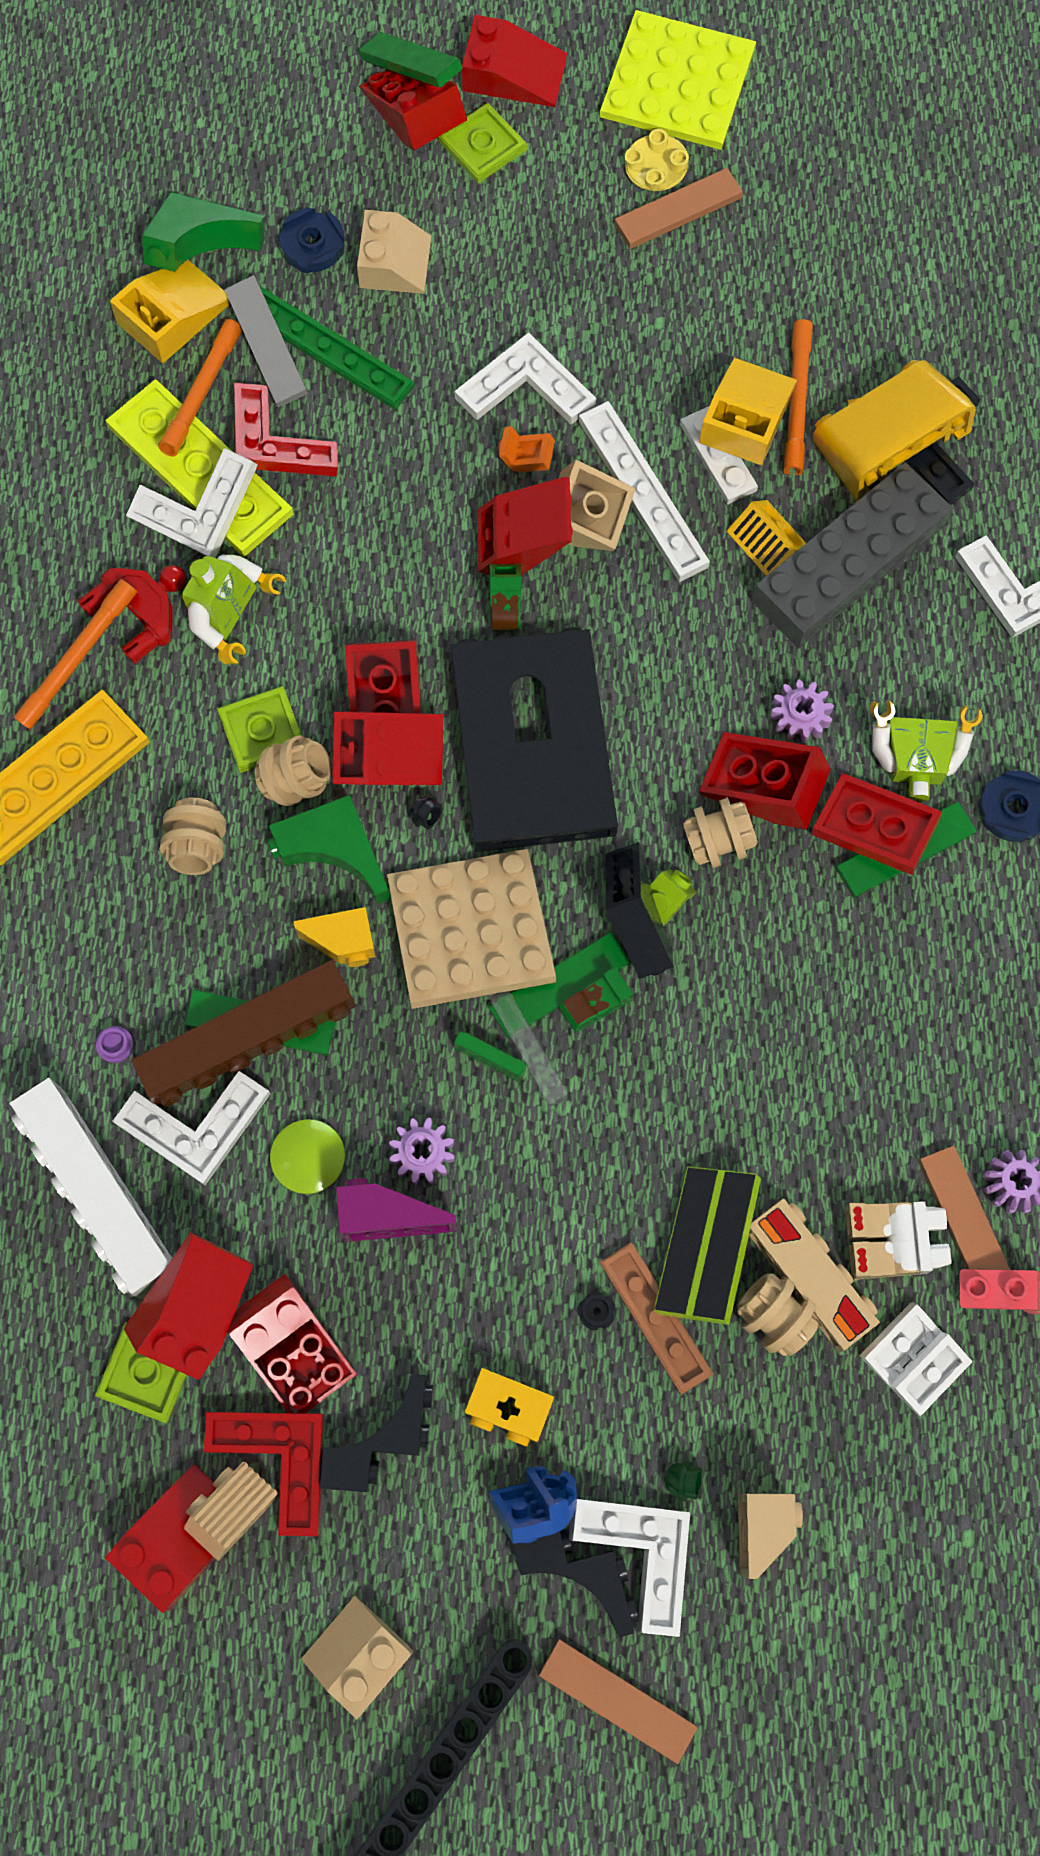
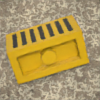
[727,500,806,576]

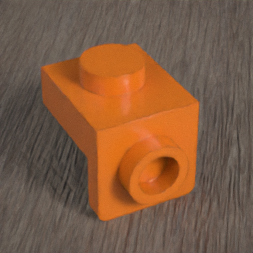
[498,426,555,472]

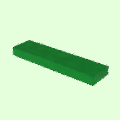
[358,32,462,88]
[836,802,977,899]
[489,932,631,1039]
[184,990,336,1056]

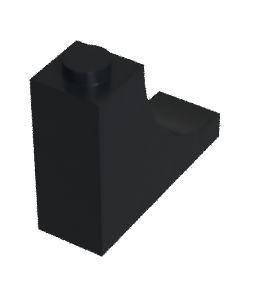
[606,842,673,979]

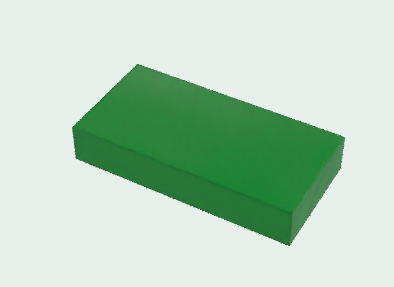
[454,1031,526,1083]

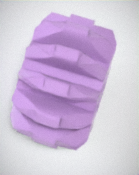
[983,1150,1040,1214]

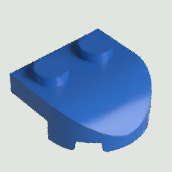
[489,1466,577,1544]

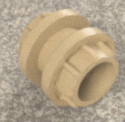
[255,736,332,806]
[160,797,226,875]
[683,798,758,868]
[737,1274,819,1356]

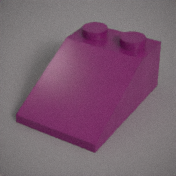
[336,1178,458,1242]

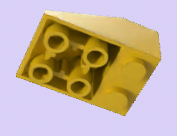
[110,260,231,364]
[699,358,797,466]

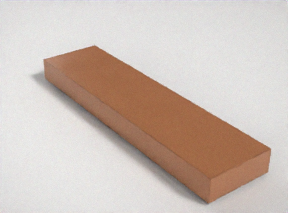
[614,168,743,249]
[918,1146,1010,1270]
[599,1242,713,1395]
[539,1639,698,1764]

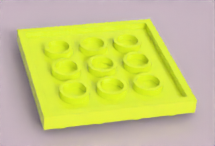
[600,10,756,150]

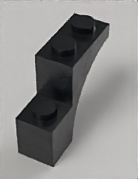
[320,1374,434,1492]
[514,1528,639,1637]

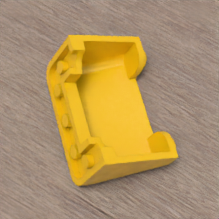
[813,360,976,502]

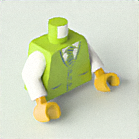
[182,555,286,665]
[870,700,982,802]

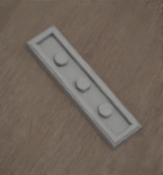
[224,275,308,407]

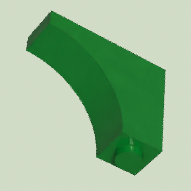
[142,192,264,272]
[266,795,390,905]

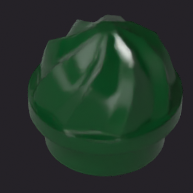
[664,1461,702,1502]

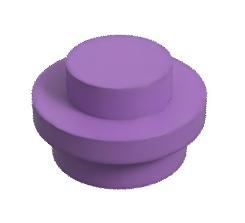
[96,1026,134,1063]

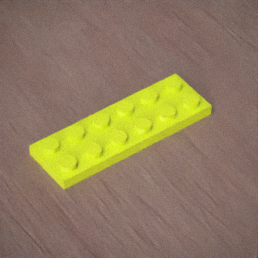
[105,379,294,557]

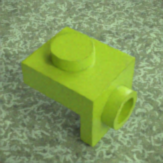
[650,869,696,926]

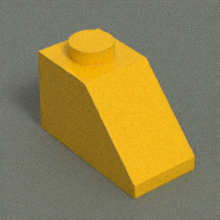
[294,907,376,967]

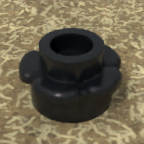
[410,795,443,829]
[578,1292,615,1330]

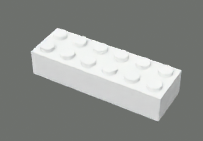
[10,1078,172,1300]

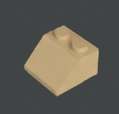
[357,210,431,294]
[559,460,636,551]
[738,1494,803,1579]
[301,1595,414,1720]

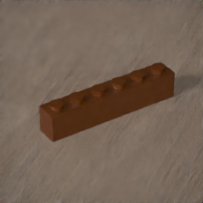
[131,959,356,1106]

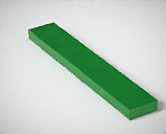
[259,285,415,410]

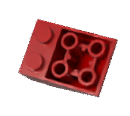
[359,70,467,150]
[477,476,573,575]
[333,711,444,785]
[228,1274,357,1413]

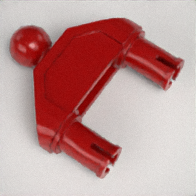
[77,565,186,665]

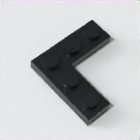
[904,376,980,505]

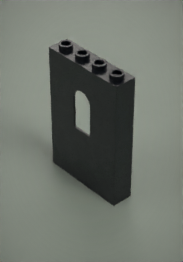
[451,627,618,853]

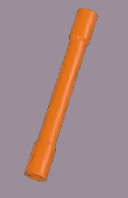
[158,319,242,457]
[783,319,813,475]
[14,579,138,730]

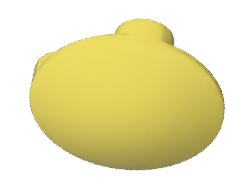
[625,129,689,191]

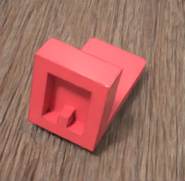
[960,1269,1040,1314]

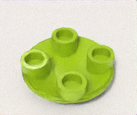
[270,1119,345,1194]

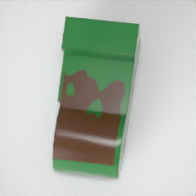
[490,564,522,631]
[559,967,633,1033]

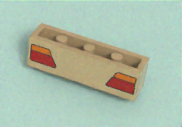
[749,1199,880,1353]

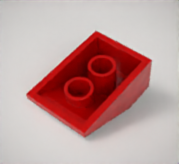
[462,15,567,107]
[345,639,422,713]
[699,732,831,830]
[123,1232,253,1380]
[105,1464,216,1613]

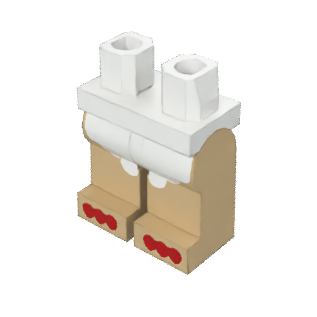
[845,1202,951,1280]

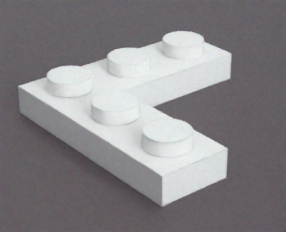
[454,333,596,425]
[680,407,758,505]
[126,448,258,558]
[955,535,1040,638]
[112,1071,271,1185]
[569,1499,690,1637]

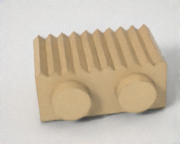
[184,1462,278,1561]

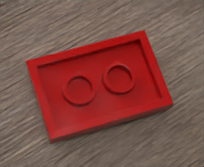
[812,773,942,875]

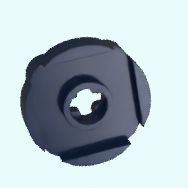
[279,208,345,273]
[979,770,1040,842]

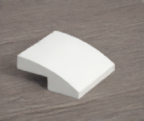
[859,1302,973,1416]

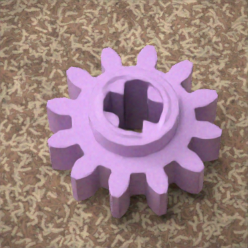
[770,679,834,743]
[389,1118,455,1185]

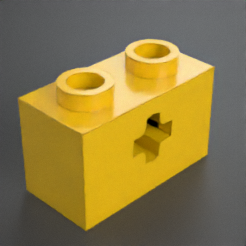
[465,1368,554,1447]

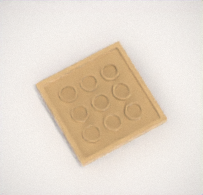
[387,849,556,1009]

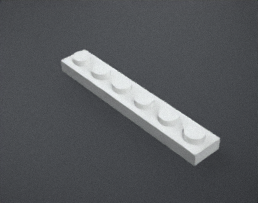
[579,401,710,582]

